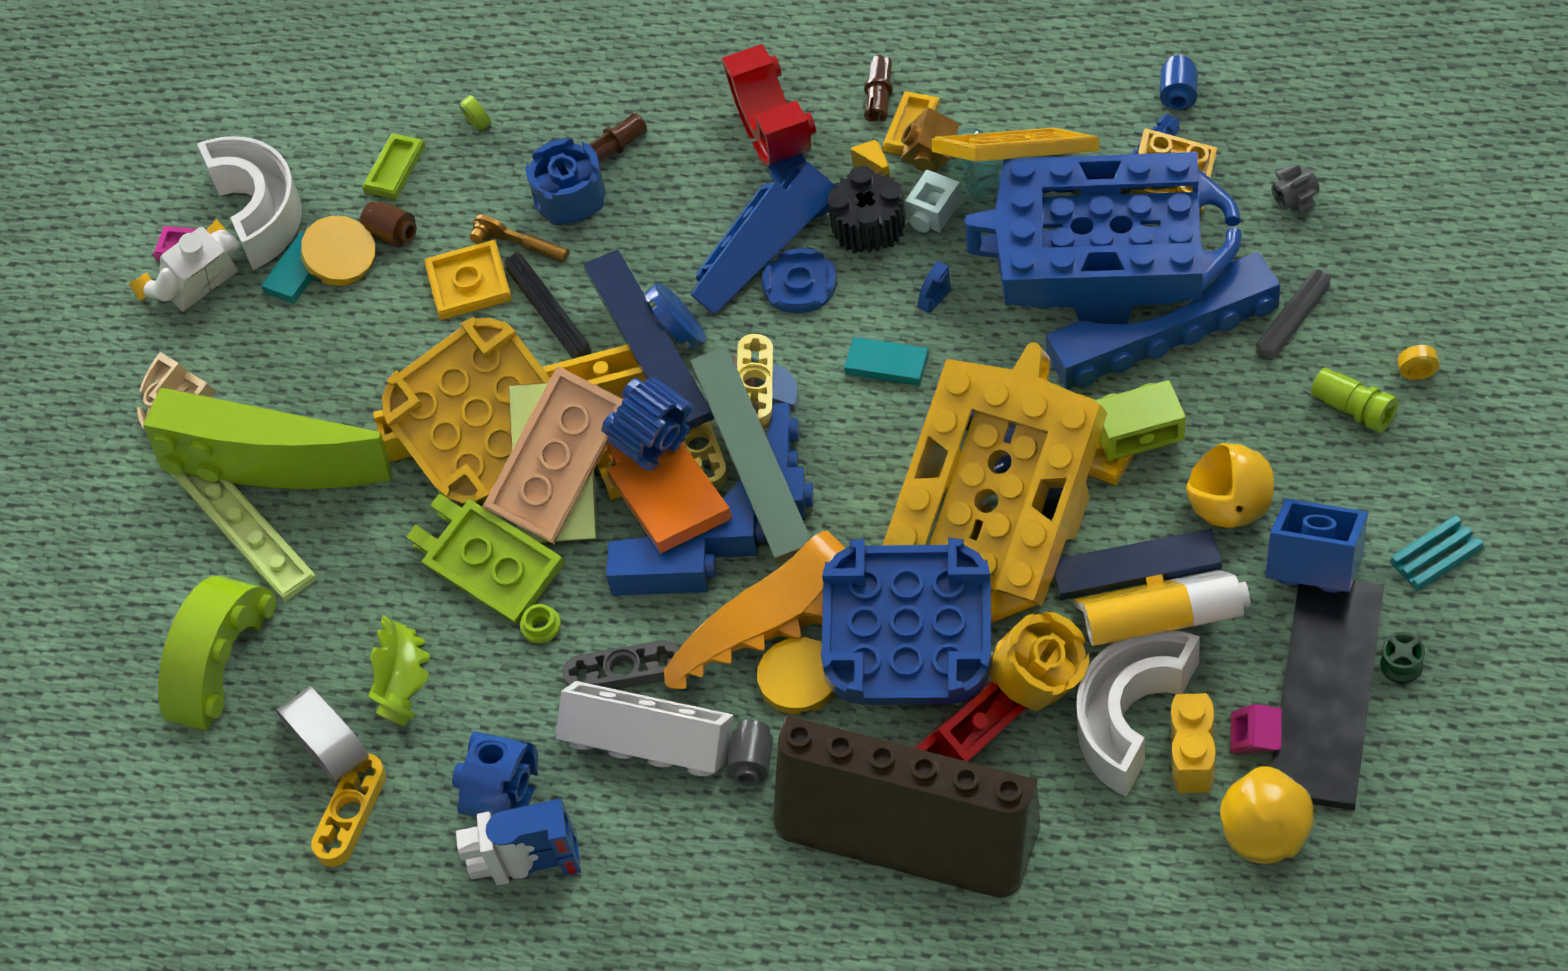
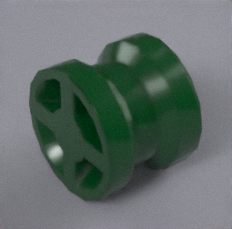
[1380,632,1425,684]

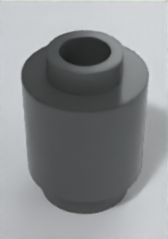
[726,719,773,786]

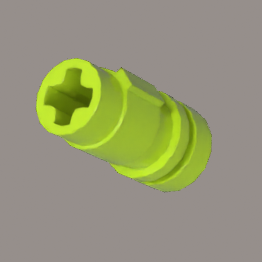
[1311,367,1399,433]

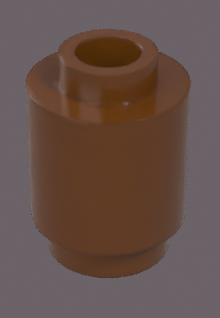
[360,201,417,248]

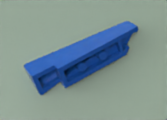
[690,162,835,313]

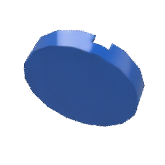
[761,248,838,314]
[646,283,706,351]

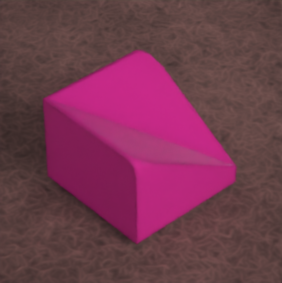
[1230,704,1282,754]

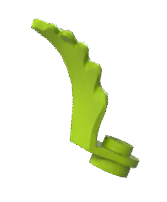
[368,615,430,727]

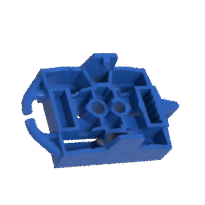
[964,152,1242,324]

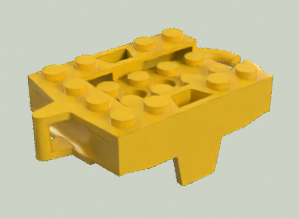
[883,342,1107,624]

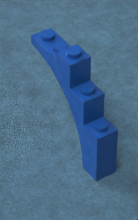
[606,402,814,596]

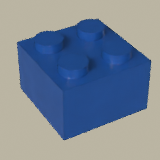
[1265,498,1368,593]

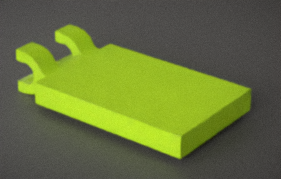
[406,493,565,625]

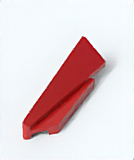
[912,679,1027,761]

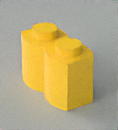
[1171,693,1215,793]

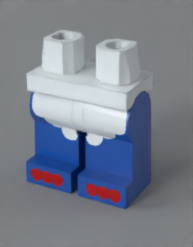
[456,798,581,885]

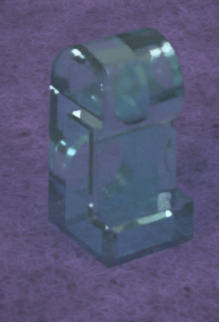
[956,128,1003,201]

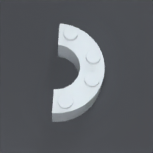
[197,136,302,270]
[1077,630,1200,797]

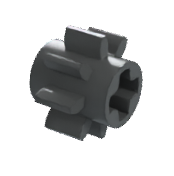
[1271,165,1320,213]

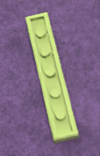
[170,473,317,602]

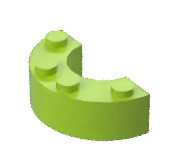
[158,576,276,731]

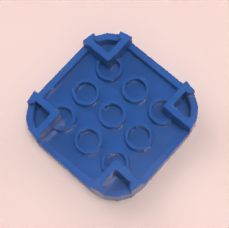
[821,537,991,705]

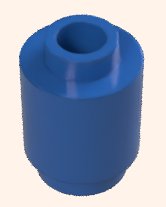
[1160,55,1198,110]

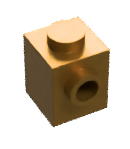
[901,107,959,172]

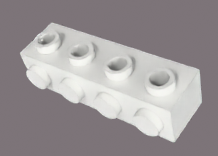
[555,681,733,776]

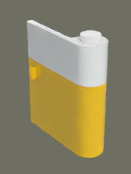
[1073,570,1250,646]

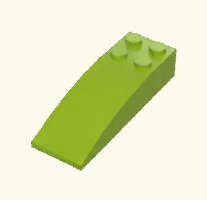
[143,387,393,489]

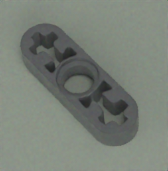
[562,640,679,689]

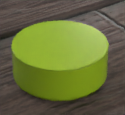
[459,95,492,131]

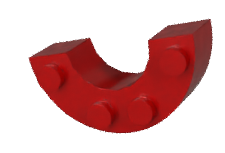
[722,44,817,166]

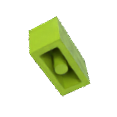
[1093,380,1186,461]

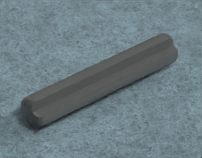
[1256,269,1331,360]

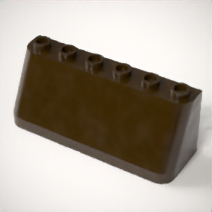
[773,715,1041,898]

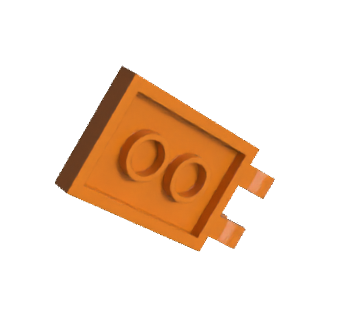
[606,442,732,554]

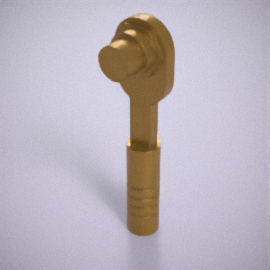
[469,215,570,263]

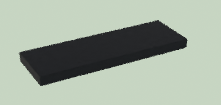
[1271,580,1384,810]

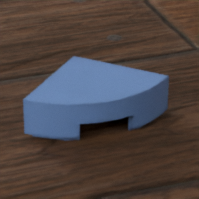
[772,364,799,412]

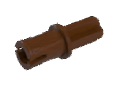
[864,54,893,121]
[589,113,647,163]

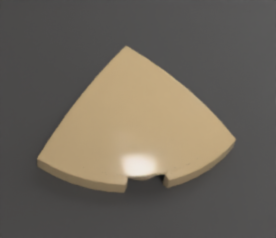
[137,352,217,430]

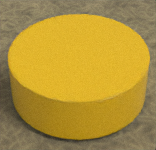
[1397,345,1440,380]

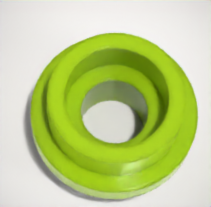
[520,604,561,644]

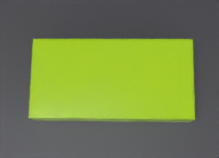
[362,133,426,200]

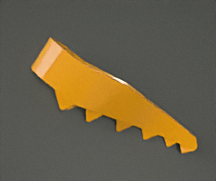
[663,531,846,689]

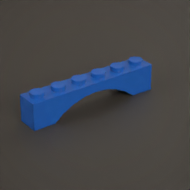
[1046,251,1280,389]

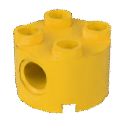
[990,612,1089,711]

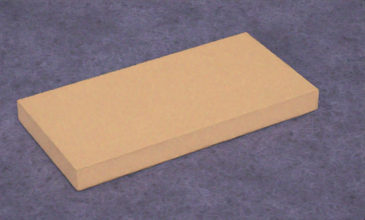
[482,366,623,544]

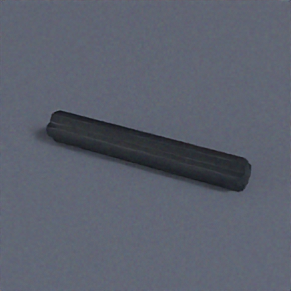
[504,252,591,359]

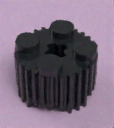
[828,166,906,254]

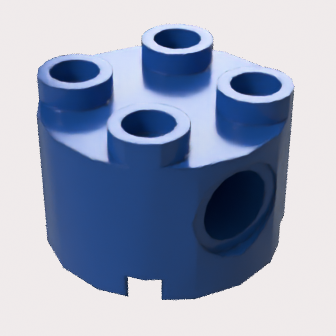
[526,138,606,225]
[452,731,538,818]

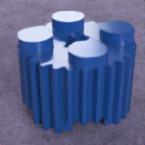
[601,377,694,471]

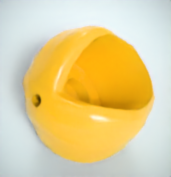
[1186,443,1274,529]
[1220,766,1314,864]

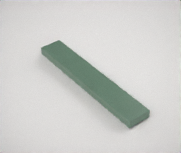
[690,346,811,564]

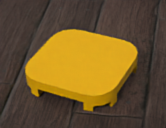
[381,317,551,506]

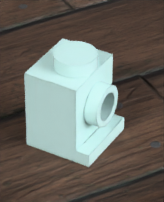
[905,170,962,233]

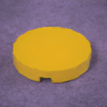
[301,216,375,286]
[757,637,835,715]

